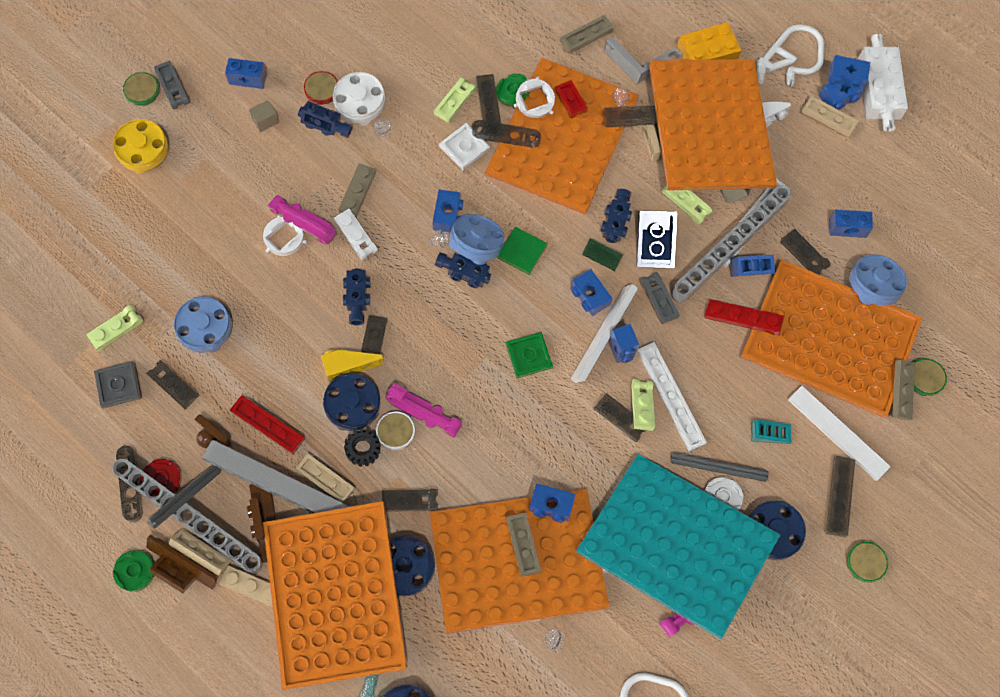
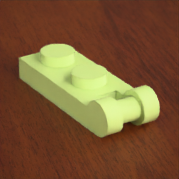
[434,77,477,123]
[662,185,712,225]
[86,305,143,351]
[631,379,655,431]

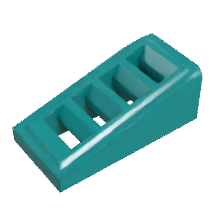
[752,420,792,444]

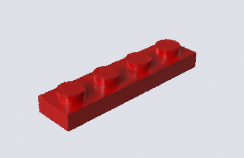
[705,299,784,336]
[229,395,305,455]

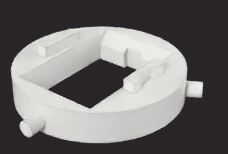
[514,77,555,118]
[263,215,307,256]

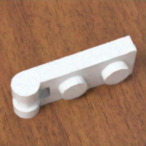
[333,209,378,261]

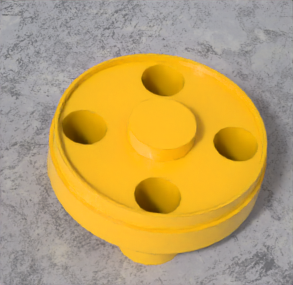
[113,119,169,174]

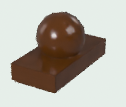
[195,414,231,448]

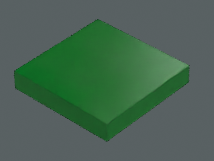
[497,227,548,275]
[505,332,553,379]

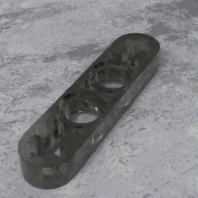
[472,120,541,148]
[116,446,143,523]

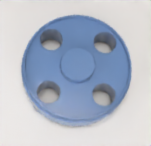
[449,214,504,265]
[849,255,907,305]
[174,297,232,353]

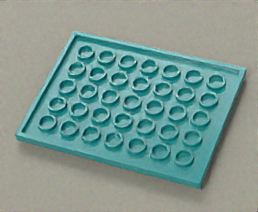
[576,454,780,640]

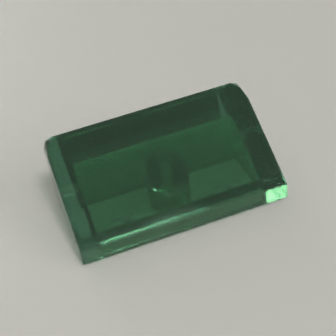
[582,238,624,271]

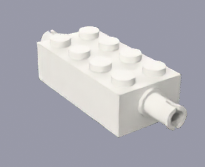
[858,34,908,132]

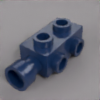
[298,101,353,138]
[601,188,632,243]
[435,252,492,289]
[343,269,371,326]

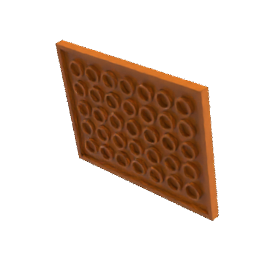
[485,57,639,215]
[649,59,777,191]
[741,259,923,418]
[430,489,610,634]
[263,501,408,690]

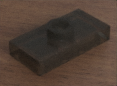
[361,315,388,355]

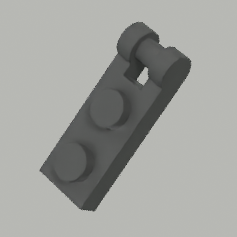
[154,60,189,109]
[639,272,680,324]

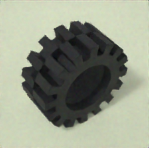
[344,429,381,467]

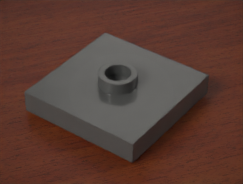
[94,361,141,409]

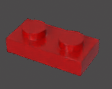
[555,80,588,118]

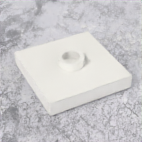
[439,123,490,170]

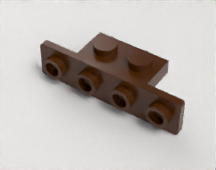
[247,484,276,563]
[146,535,217,594]

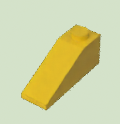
[320,350,384,383]

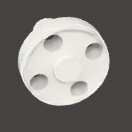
[333,72,385,125]

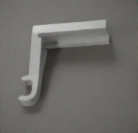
[604,37,682,84]

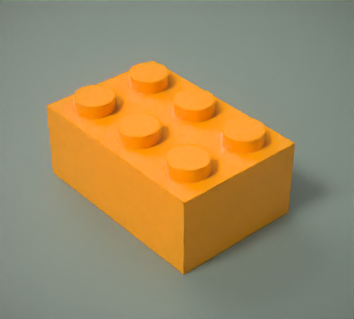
[676,22,742,60]

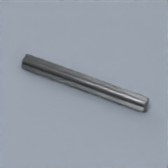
[671,452,769,482]
[147,465,222,528]

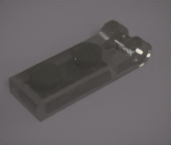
[780,229,831,275]
[146,360,199,410]
[594,393,647,442]
[382,489,438,512]

